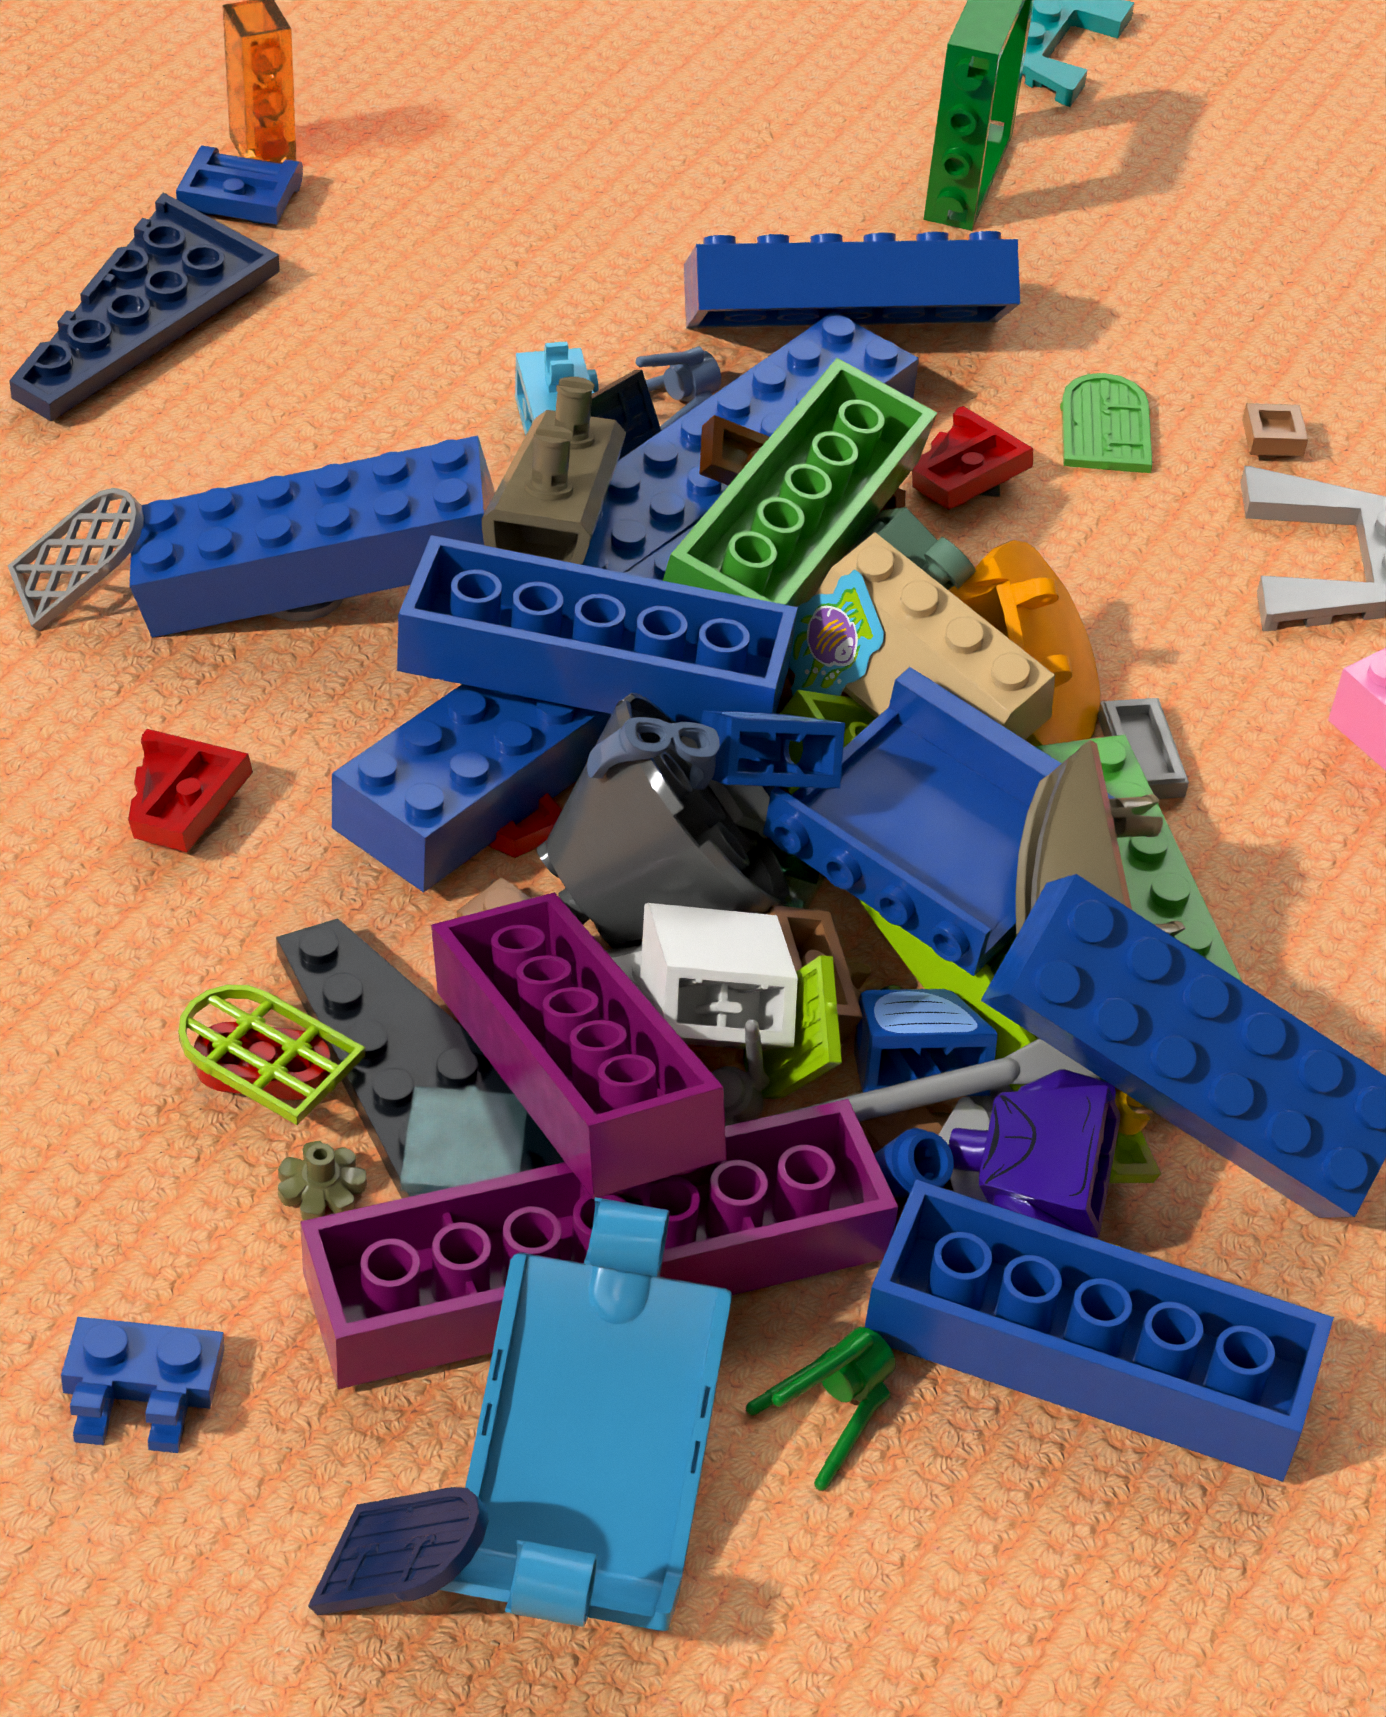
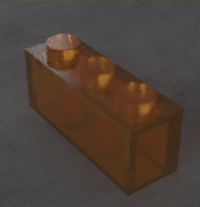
[222,0,296,164]

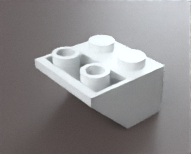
[639,903,798,1051]

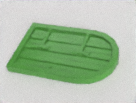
[1060,373,1152,473]

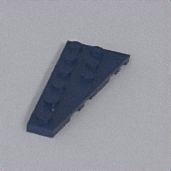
[9,192,280,422]

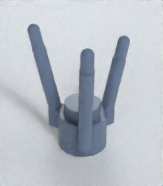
[635,346,721,430]

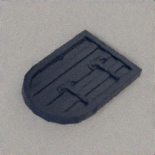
[308,1487,489,1615]

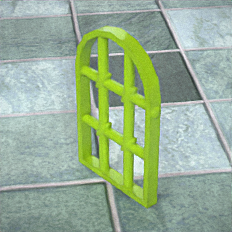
[178,985,365,1125]

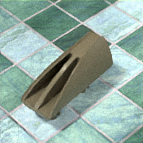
[482,377,626,565]
[1016,740,1189,947]

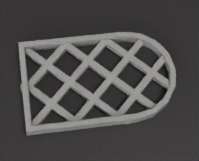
[8,488,144,631]

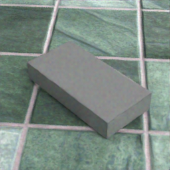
[1097,698,1189,799]

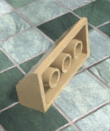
[815,532,1055,740]

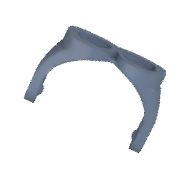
[587,717,720,790]

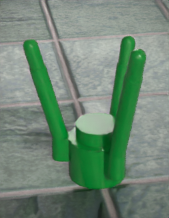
[746,1327,896,1491]

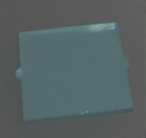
[400,1086,527,1193]

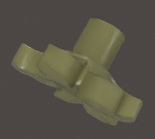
[278,1141,367,1220]

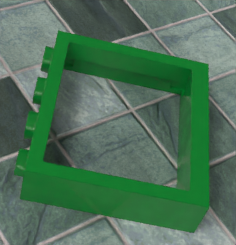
[923,0,1034,231]

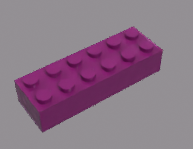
[431,892,726,1199]

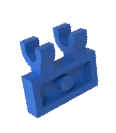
[61,1317,224,1453]

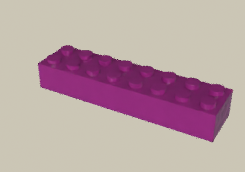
[300,1099,898,1390]

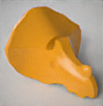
[949,540,1100,746]

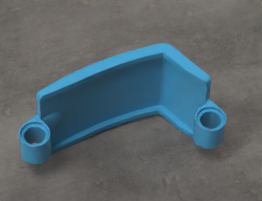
[440,1197,732,1631]

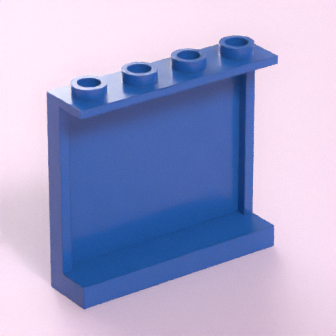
[763,667,1115,976]

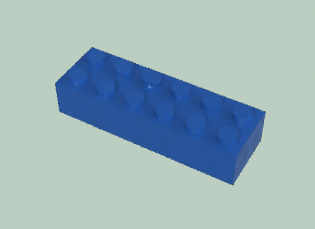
[684,231,1020,328]
[130,435,495,638]
[397,535,798,724]
[981,874,1386,1218]
[865,1179,1334,1482]

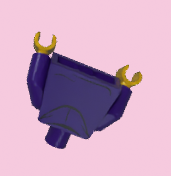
[948,1069,1151,1247]

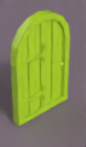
[743,955,842,1099]

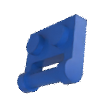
[176,145,303,225]

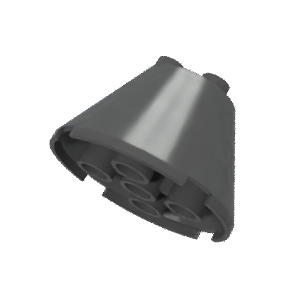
[537,693,790,948]

